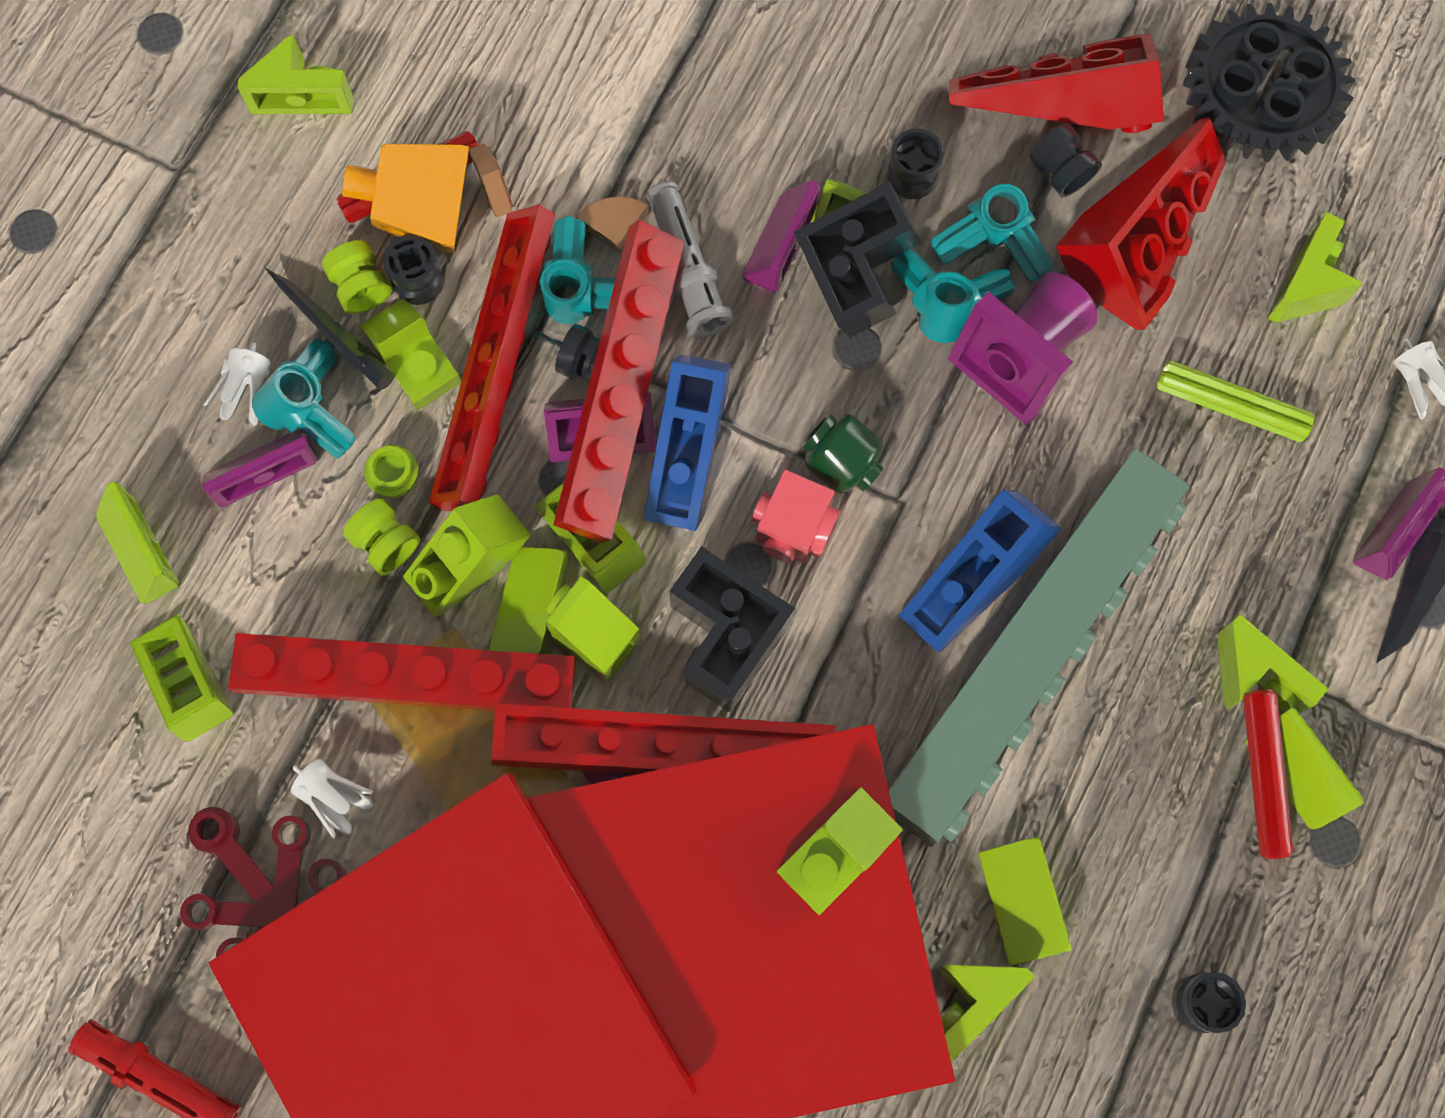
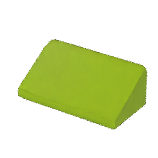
[96,481,179,604]
[489,547,569,654]
[1245,707,1364,830]
[977,836,1071,966]

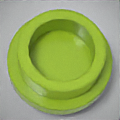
[364,445,419,499]

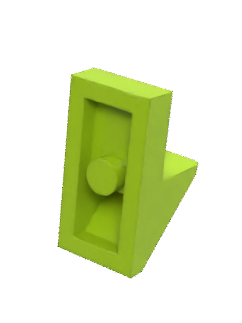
[238,35,353,114]
[1267,212,1362,323]
[359,298,461,411]
[1217,614,1329,713]
[776,787,903,915]
[937,965,1035,1062]

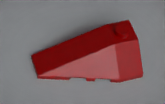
[949,33,1164,133]
[1056,118,1226,330]

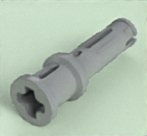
[646,182,734,338]

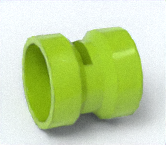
[321,240,392,314]
[342,498,421,575]

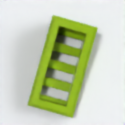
[534,482,647,593]
[129,614,233,742]

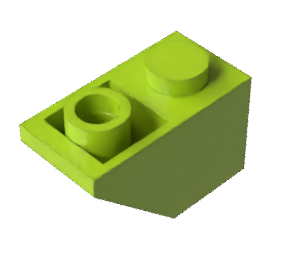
[403,494,531,618]
[546,576,641,684]

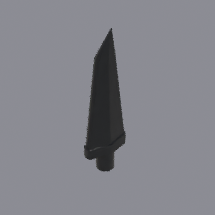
[264,267,394,390]
[1376,507,1445,663]

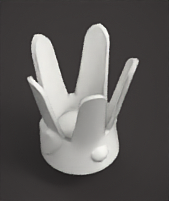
[1393,338,1445,420]
[203,343,271,426]
[291,759,374,839]

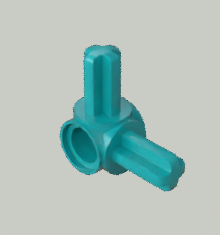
[931,184,1054,282]
[540,216,616,324]
[891,249,1015,343]
[252,338,355,458]

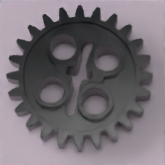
[1183,3,1355,162]

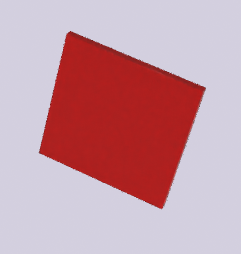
[528,724,956,1118]
[208,773,697,1118]

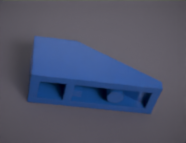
[643,354,732,531]
[898,489,1062,652]

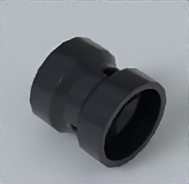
[1029,123,1102,198]
[887,129,944,199]
[383,235,444,305]
[555,323,600,384]
[1172,972,1246,1033]

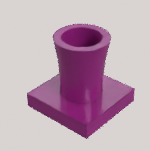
[948,272,1097,427]

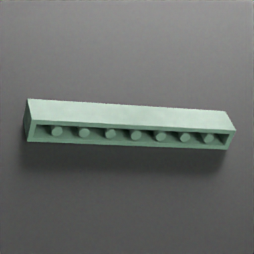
[889,448,1191,847]

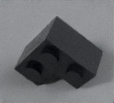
[794,181,922,337]
[669,546,795,713]

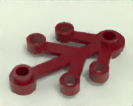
[180,807,347,957]

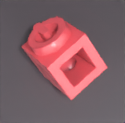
[751,469,841,563]

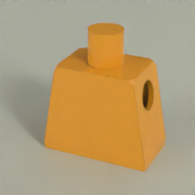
[342,144,469,254]

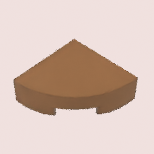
[469,143,513,218]
[576,197,649,252]

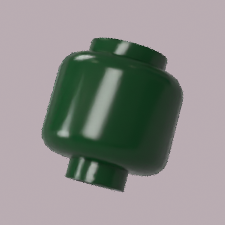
[802,414,884,493]

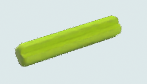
[1157,361,1315,442]

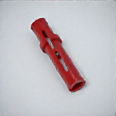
[68,1019,243,1118]

